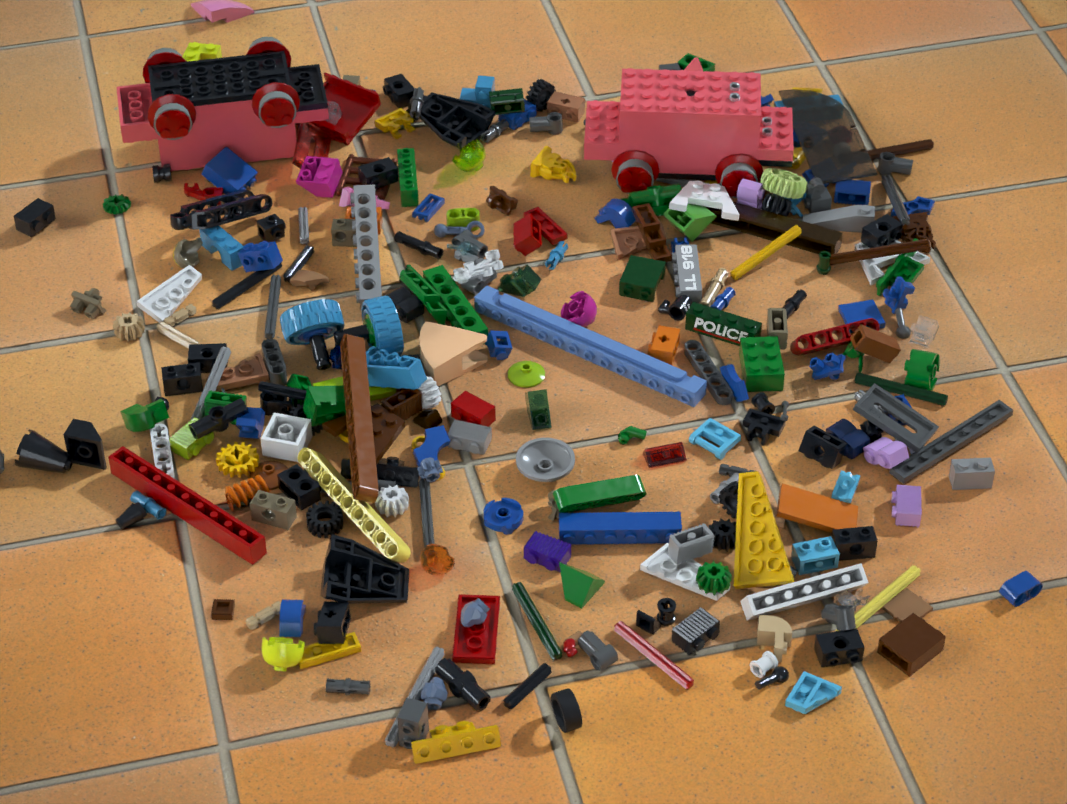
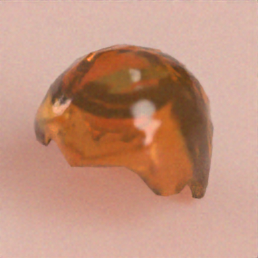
[420,544,455,576]

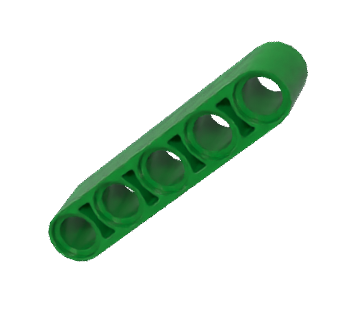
[552,475,647,513]

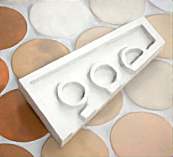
[137,265,202,323]
[640,543,730,601]

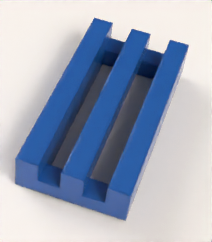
[412,193,445,222]

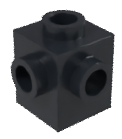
[257,214,286,242]

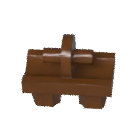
[486,186,518,216]

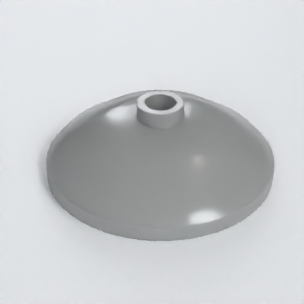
[516,438,575,482]

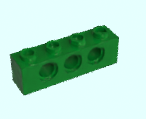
[397,148,419,207]

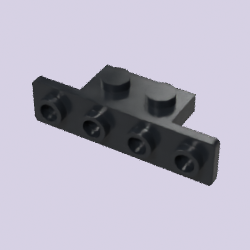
[341,457,419,488]

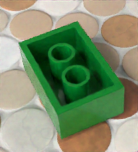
[739,336,785,392]

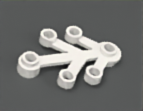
[453,249,504,284]

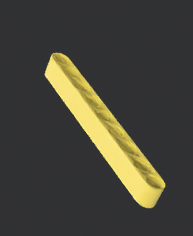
[297,448,411,563]

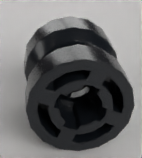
[152,164,172,182]

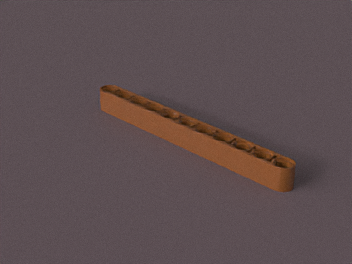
[340,334,379,503]

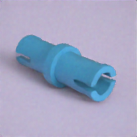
[545,241,568,270]
[130,491,166,520]

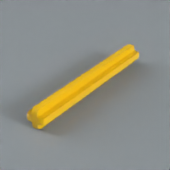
[730,225,802,280]

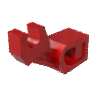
[184,183,224,206]

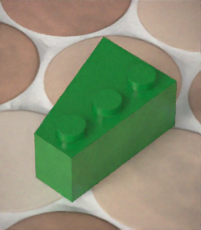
[303,385,346,427]

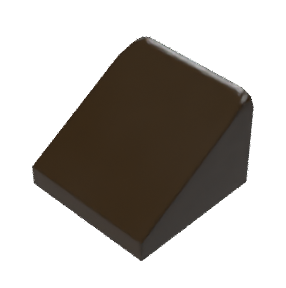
[413,409,442,429]

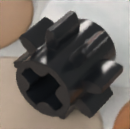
[860,420,884,443]

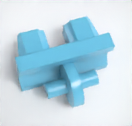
[831,471,860,504]

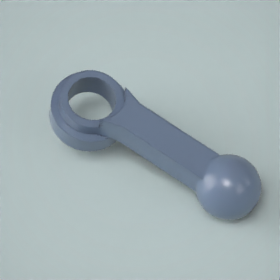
[434,221,485,239]

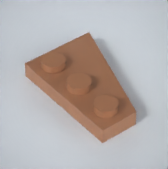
[610,223,666,260]
[215,353,269,392]

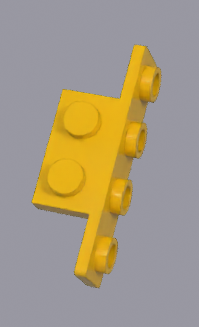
[411,721,501,764]

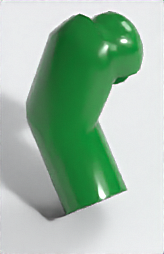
[618,426,647,444]

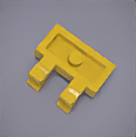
[374,108,415,140]

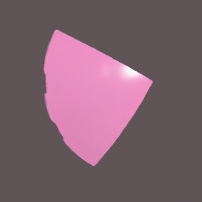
[191,0,254,23]

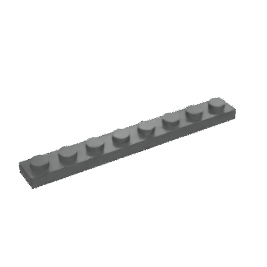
[890,400,1013,484]

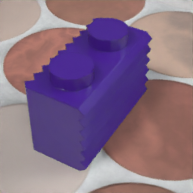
[524,531,571,572]

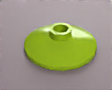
[508,361,545,388]

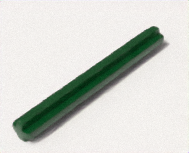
[855,373,948,406]
[512,582,562,661]

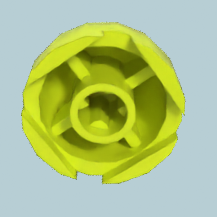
[261,637,305,671]

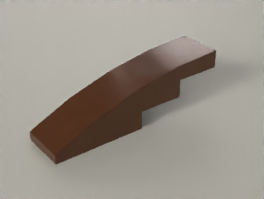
[632,203,672,262]

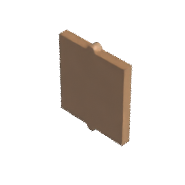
[882,588,933,622]

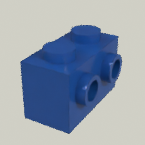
[238,241,283,272]

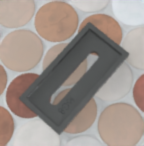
[853,383,939,454]

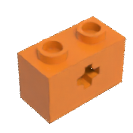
[647,325,681,365]

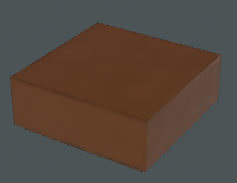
[211,599,235,620]

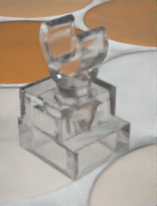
[833,589,870,612]

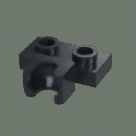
[743,408,786,446]

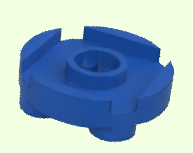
[483,498,524,535]

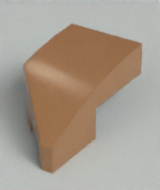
[290,270,330,290]

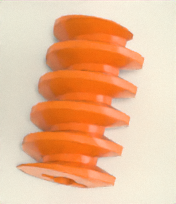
[225,475,270,511]

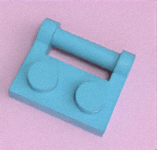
[688,418,741,460]

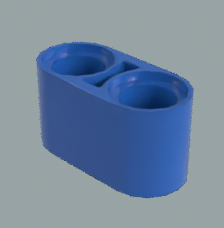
[999,571,1043,607]

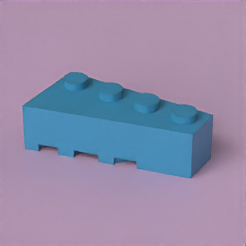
[366,346,427,390]

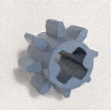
[417,457,443,482]

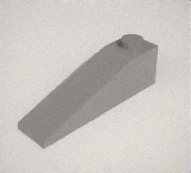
[803,205,875,233]

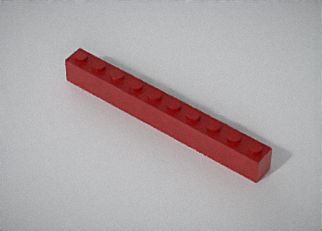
[108,446,267,565]

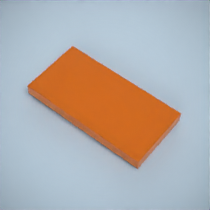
[776,483,858,533]

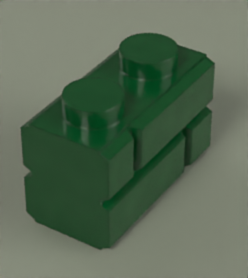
[489,88,525,115]

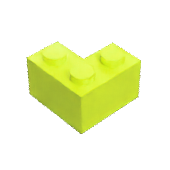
[183,42,222,62]

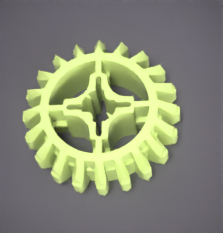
[760,168,807,199]

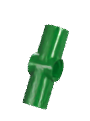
[628,183,682,208]

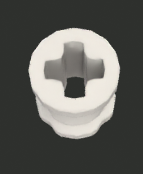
[749,651,778,678]

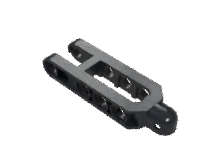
[170,190,272,230]

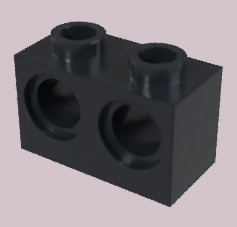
[277,464,321,511]

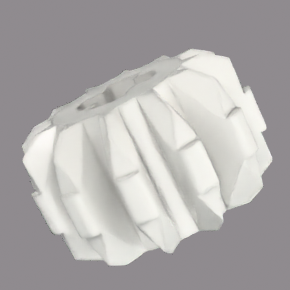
[418,376,441,409]
[375,485,409,518]

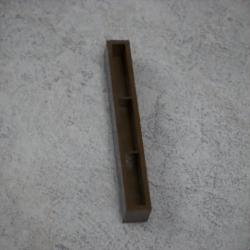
[706,201,843,254]

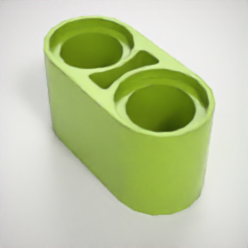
[446,208,480,231]

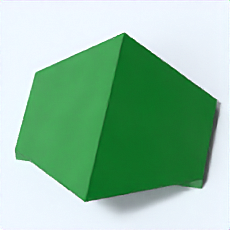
[559,562,605,608]

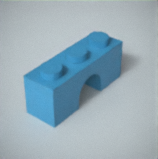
[199,226,243,271]

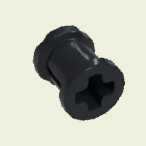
[751,392,775,415]
[657,598,676,626]

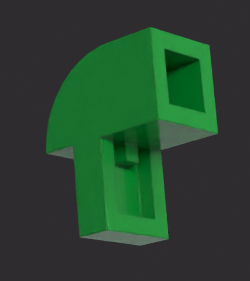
[120,399,169,432]

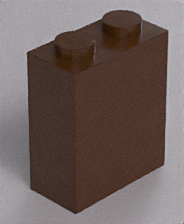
[877,613,946,677]

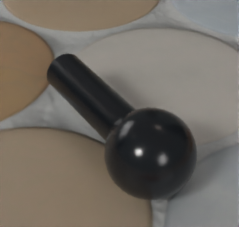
[755,666,789,690]

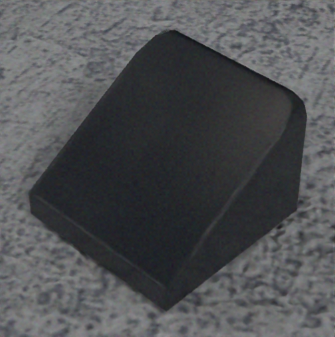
[636,610,661,635]

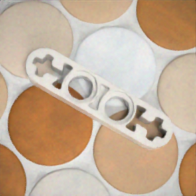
[150,424,175,478]

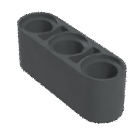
[261,339,287,386]

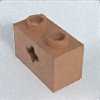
[547,91,585,122]

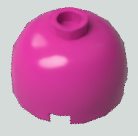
[560,291,597,328]

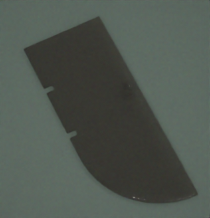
[779,90,877,184]

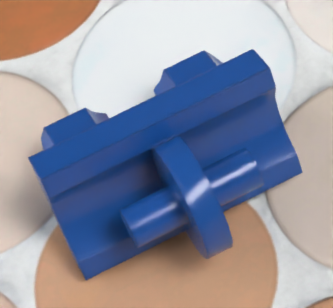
[882,276,915,314]
[809,352,846,380]

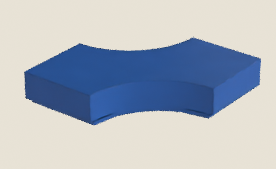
[891,196,935,217]
[720,364,749,402]
[413,425,450,467]

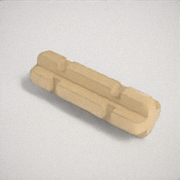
[163,304,197,327]
[245,601,281,630]

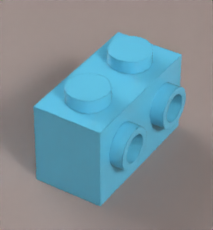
[791,536,840,575]

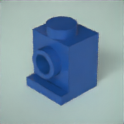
[485,330,513,360]

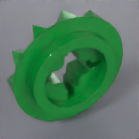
[103,194,131,214]

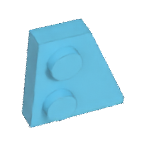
[785,671,842,714]

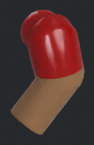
[563,631,582,658]

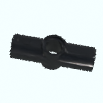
[189,398,249,440]
[435,658,491,711]

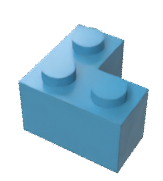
[459,75,495,109]

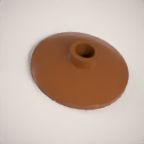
[250,461,288,490]

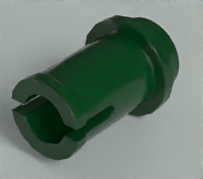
[816,251,831,275]

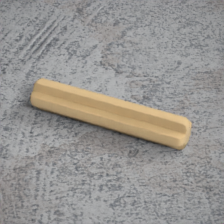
[156,322,200,349]

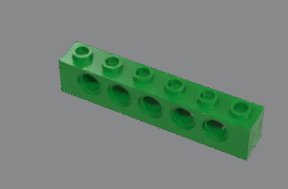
[423,265,488,344]

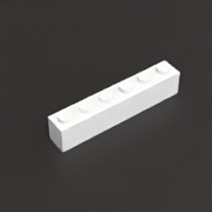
[740,563,868,621]

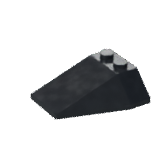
[414,92,496,152]
[320,534,409,603]

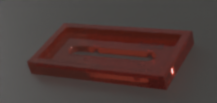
[292,122,332,169]

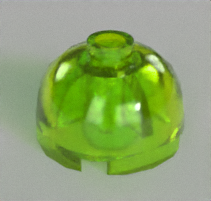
[452,139,486,172]

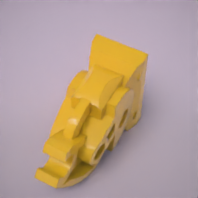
[530,145,576,183]

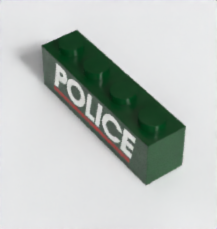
[685,302,762,346]

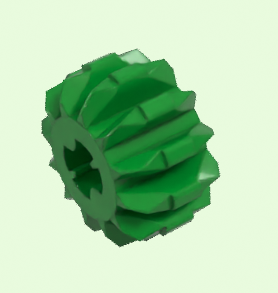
[696,560,732,596]

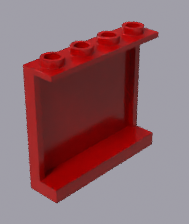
[295,73,381,145]

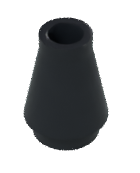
[115,502,147,529]

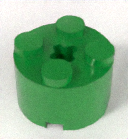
[904,349,940,390]

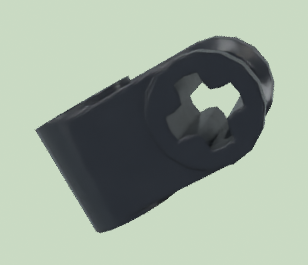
[260,392,297,416]

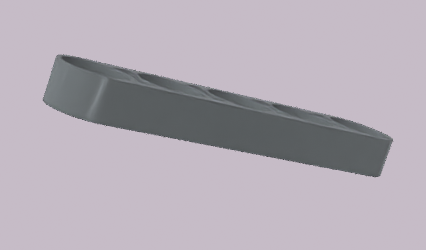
[684,340,733,405]

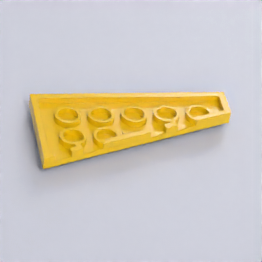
[733,471,795,589]

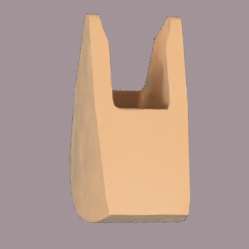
[419,322,488,386]

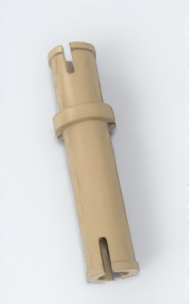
[699,268,729,307]

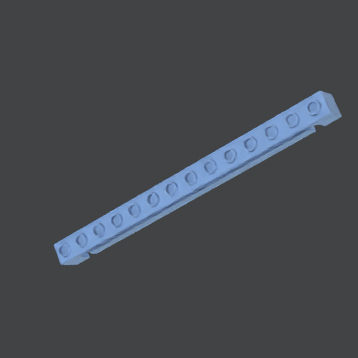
[474,285,707,407]

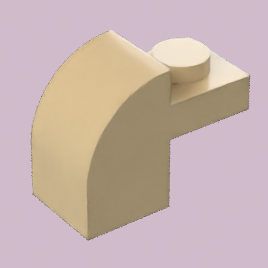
[757,615,792,663]

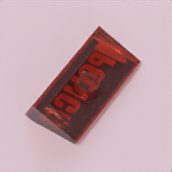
[643,442,687,468]

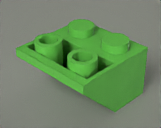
[663,203,717,242]

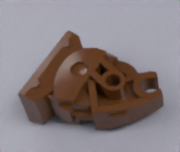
[893,212,936,253]

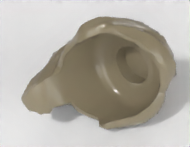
[173,237,203,269]

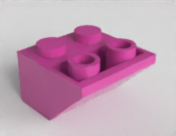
[296,156,343,198]

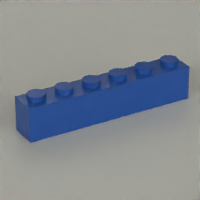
[559,512,682,545]

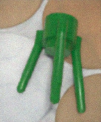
[843,341,864,373]

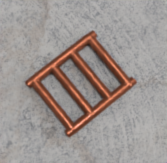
[335,154,398,200]

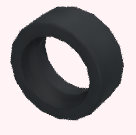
[551,688,582,733]

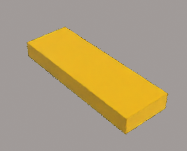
[298,632,362,669]

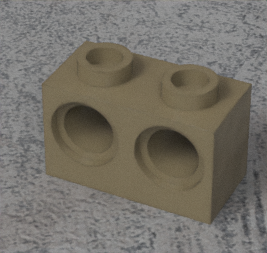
[331,218,357,247]

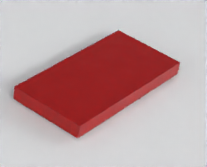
[452,594,500,664]

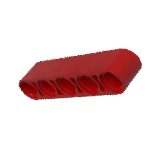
[790,318,880,356]

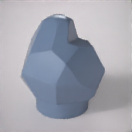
[461,598,490,627]
[420,677,448,710]

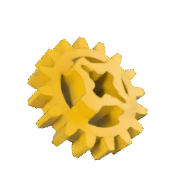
[216,442,259,478]

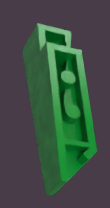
[399,265,448,325]

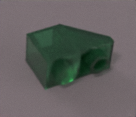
[497,264,541,297]
[525,389,552,430]

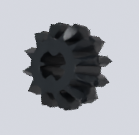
[761,194,792,217]
[709,518,736,552]

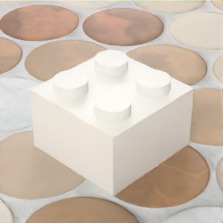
[261,413,312,462]

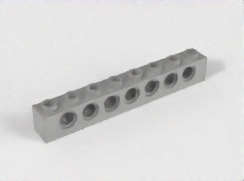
[350,185,382,309]

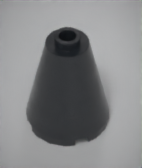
[15,429,73,473]

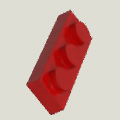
[523,207,567,245]

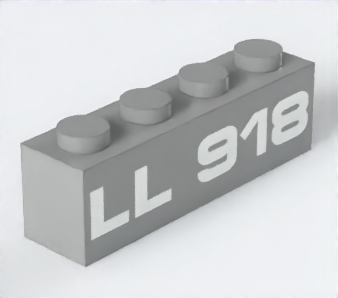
[672,244,702,303]

